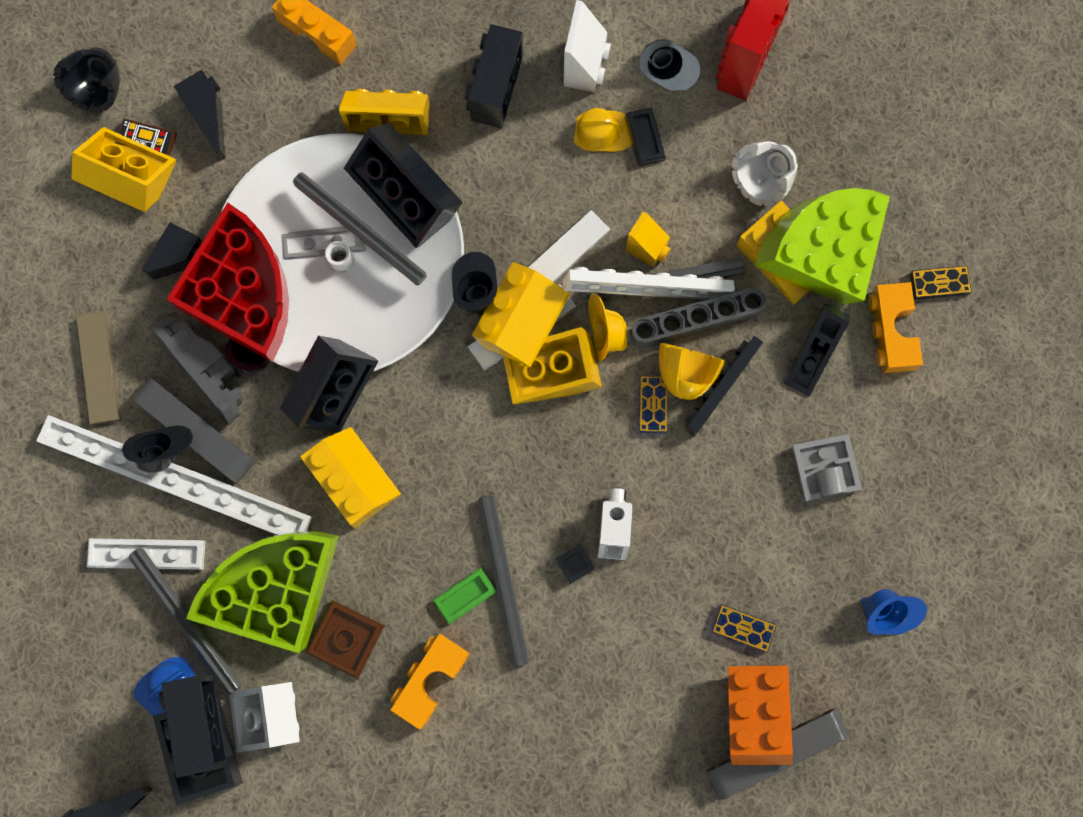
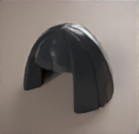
[53,47,120,113]

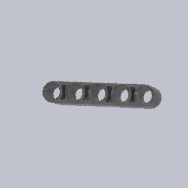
[631,288,766,348]
[131,377,255,484]
[706,708,849,800]

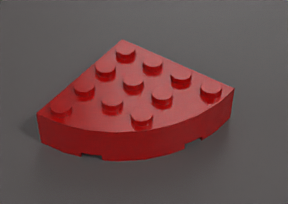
[715,0,791,101]
[167,202,289,362]

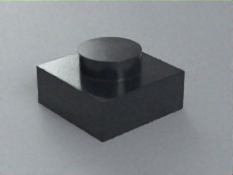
[555,544,595,584]

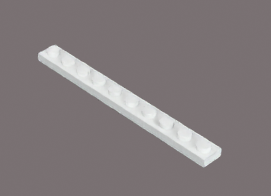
[36,415,312,535]

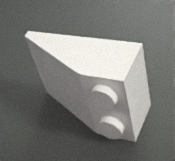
[564,0,611,93]

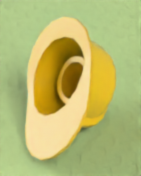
[574,108,632,152]
[588,293,627,361]

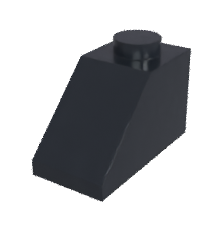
[142,222,203,280]

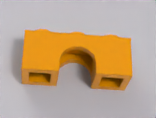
[272,0,357,66]
[868,282,923,373]
[390,634,471,730]

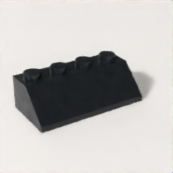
[343,123,463,248]

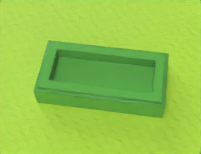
[433,568,497,625]

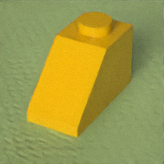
[625,211,671,268]

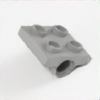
[791,434,862,502]

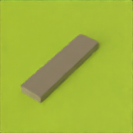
[76,311,121,426]

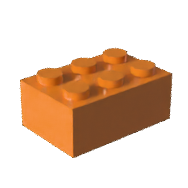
[728,665,793,765]

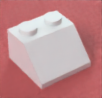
[229,682,300,753]

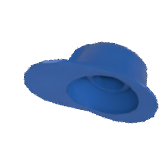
[861,589,927,635]
[134,657,196,716]

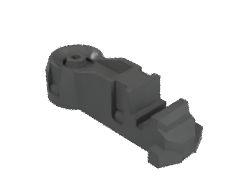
[149,312,243,425]

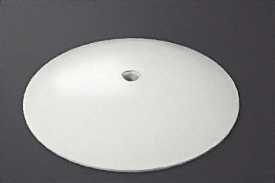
[221,134,464,372]

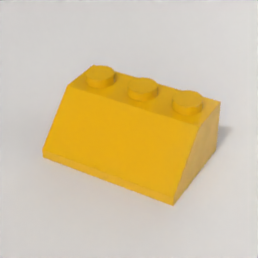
[339,89,430,135]
[71,127,176,212]
[472,262,570,367]
[300,427,401,529]

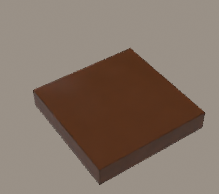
[306,600,385,679]

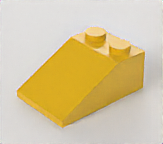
[736,200,810,305]
[503,327,602,405]

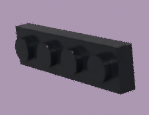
[685,336,763,437]

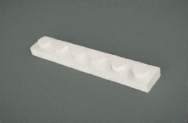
[563,267,735,300]

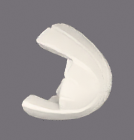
[732,141,798,206]

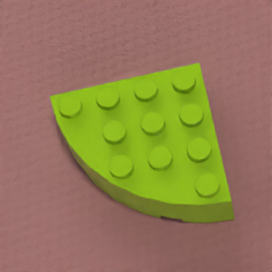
[755,188,890,305]
[186,531,339,653]

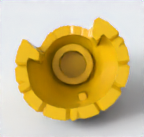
[659,343,725,400]

